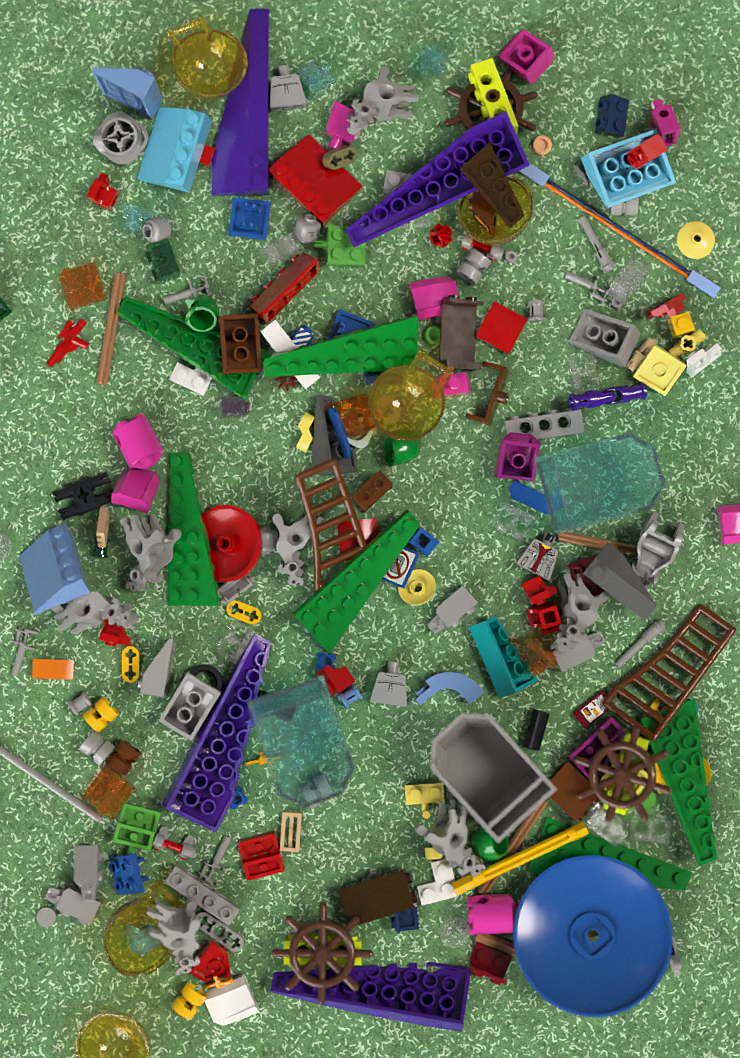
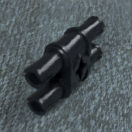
[52,471,113,521]

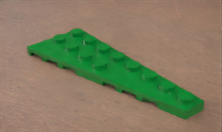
[118,296,267,400]
[263,314,418,377]
[167,452,221,606]
[292,509,420,653]
[640,699,717,866]
[527,817,692,890]

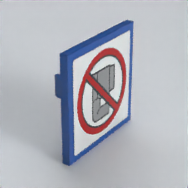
[382,547,420,589]

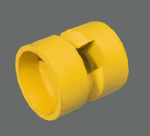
[82,696,119,733]
[171,982,207,1020]

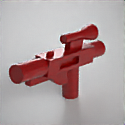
[46,319,90,368]

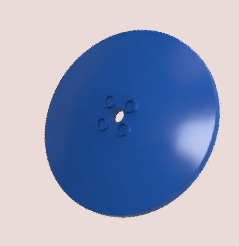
[514,855,673,1017]

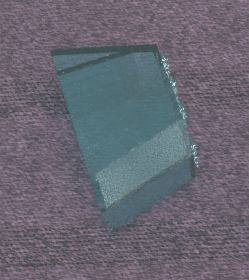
[535,433,665,534]
[247,675,355,808]

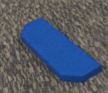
[328,408,351,459]
[509,480,560,515]

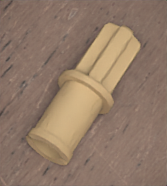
[625,338,657,373]

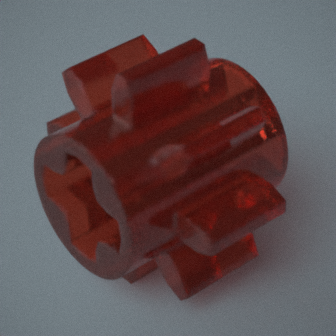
[275,376,298,392]

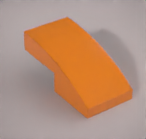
[32,659,74,679]

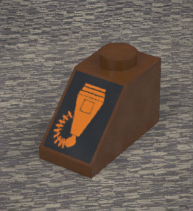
[469,192,497,236]

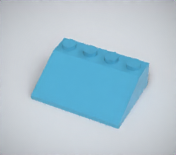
[137,107,212,193]
[581,129,676,208]

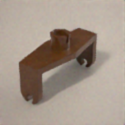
[465,361,509,426]

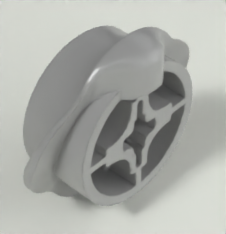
[93,112,149,165]

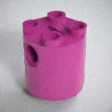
[112,413,164,470]
[467,894,519,935]

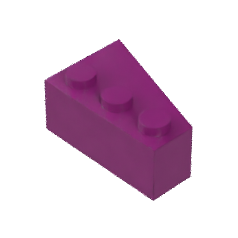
[567,716,625,779]

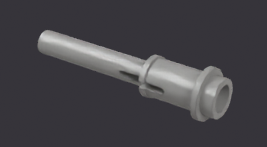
[578,215,616,273]
[615,619,666,668]

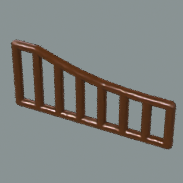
[294,458,367,592]
[602,604,736,742]

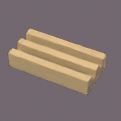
[96,507,110,547]
[280,812,302,852]

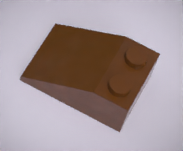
[219,314,262,374]

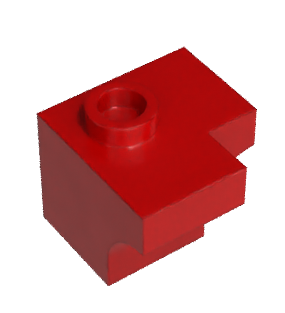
[87,173,120,211]
[521,576,558,606]
[526,601,561,635]
[99,619,132,647]
[315,665,356,700]

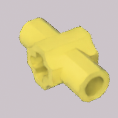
[668,329,706,358]

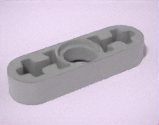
[196,911,244,952]

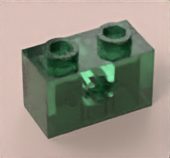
[145,238,182,284]

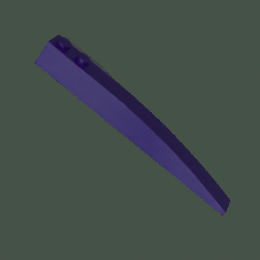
[212,9,269,196]
[346,112,530,247]
[162,634,271,833]
[270,962,471,1032]

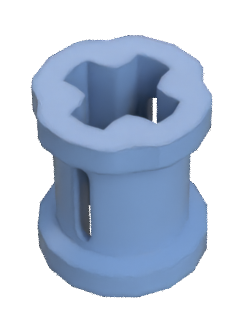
[338,684,363,708]

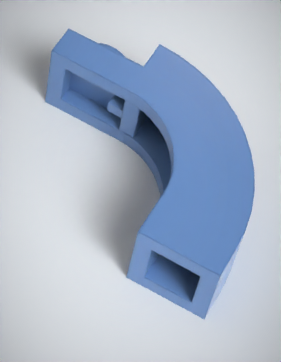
[415,672,484,705]

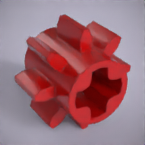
[429,223,453,248]

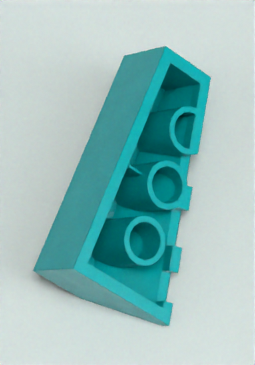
[469,616,538,698]

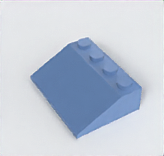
[92,68,163,120]
[19,523,90,615]

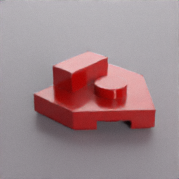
[645,293,686,319]
[189,940,231,982]

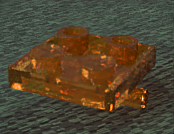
[58,262,107,311]
[330,393,382,438]
[521,636,557,675]
[83,765,136,819]

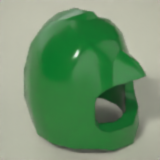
[185,295,219,332]
[384,431,421,467]
[470,824,509,861]

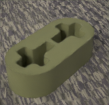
[323,145,358,170]

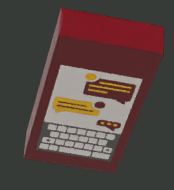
[573,690,615,729]

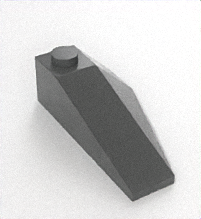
[312,395,358,476]
[583,542,657,621]

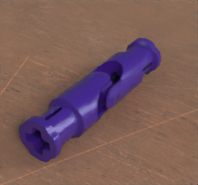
[569,383,647,411]

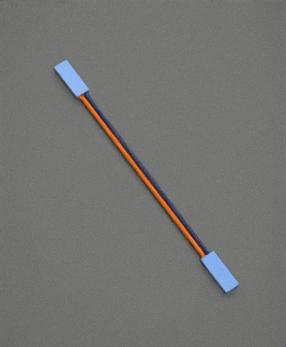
[518,163,721,299]

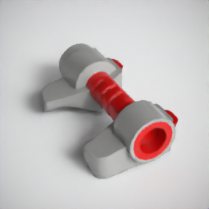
[461,228,504,261]
[152,826,197,860]

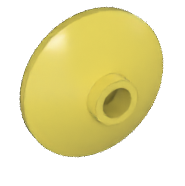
[677,221,715,259]
[398,569,436,606]

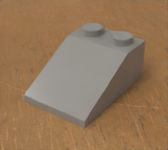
[569,309,641,367]
[138,638,177,697]
[159,672,221,741]

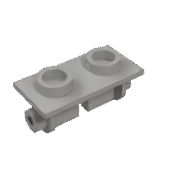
[217,573,255,605]

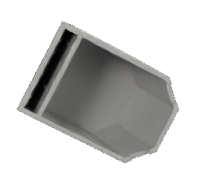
[431,713,557,843]

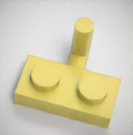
[405,782,445,819]

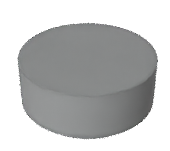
[36,907,57,927]

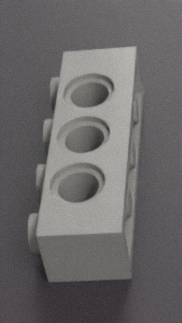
[504,408,584,440]
[165,863,241,926]

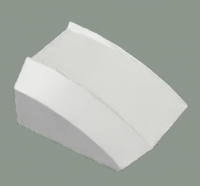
[205,974,260,1026]

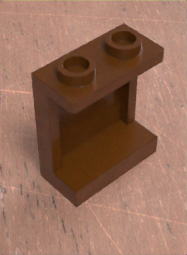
[351,470,393,513]
[548,760,600,822]

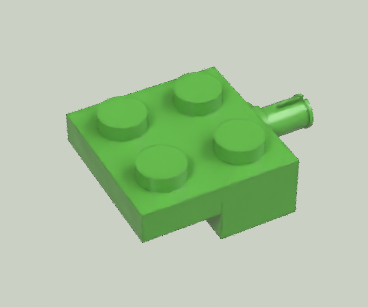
[313,225,366,267]
[113,802,162,854]

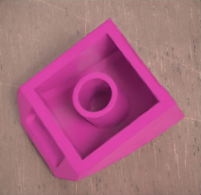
[498,29,555,84]
[409,276,459,322]
[111,468,160,514]
[717,504,740,545]

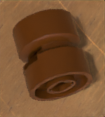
[106,739,142,776]

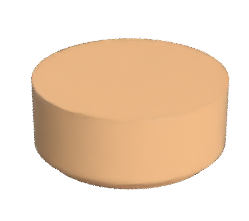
[532,135,552,155]

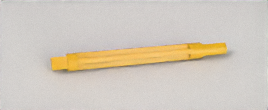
[451,821,589,896]

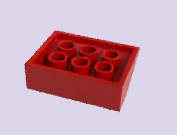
[268,135,363,227]
[249,252,320,325]

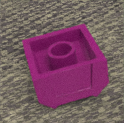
[494,432,540,482]

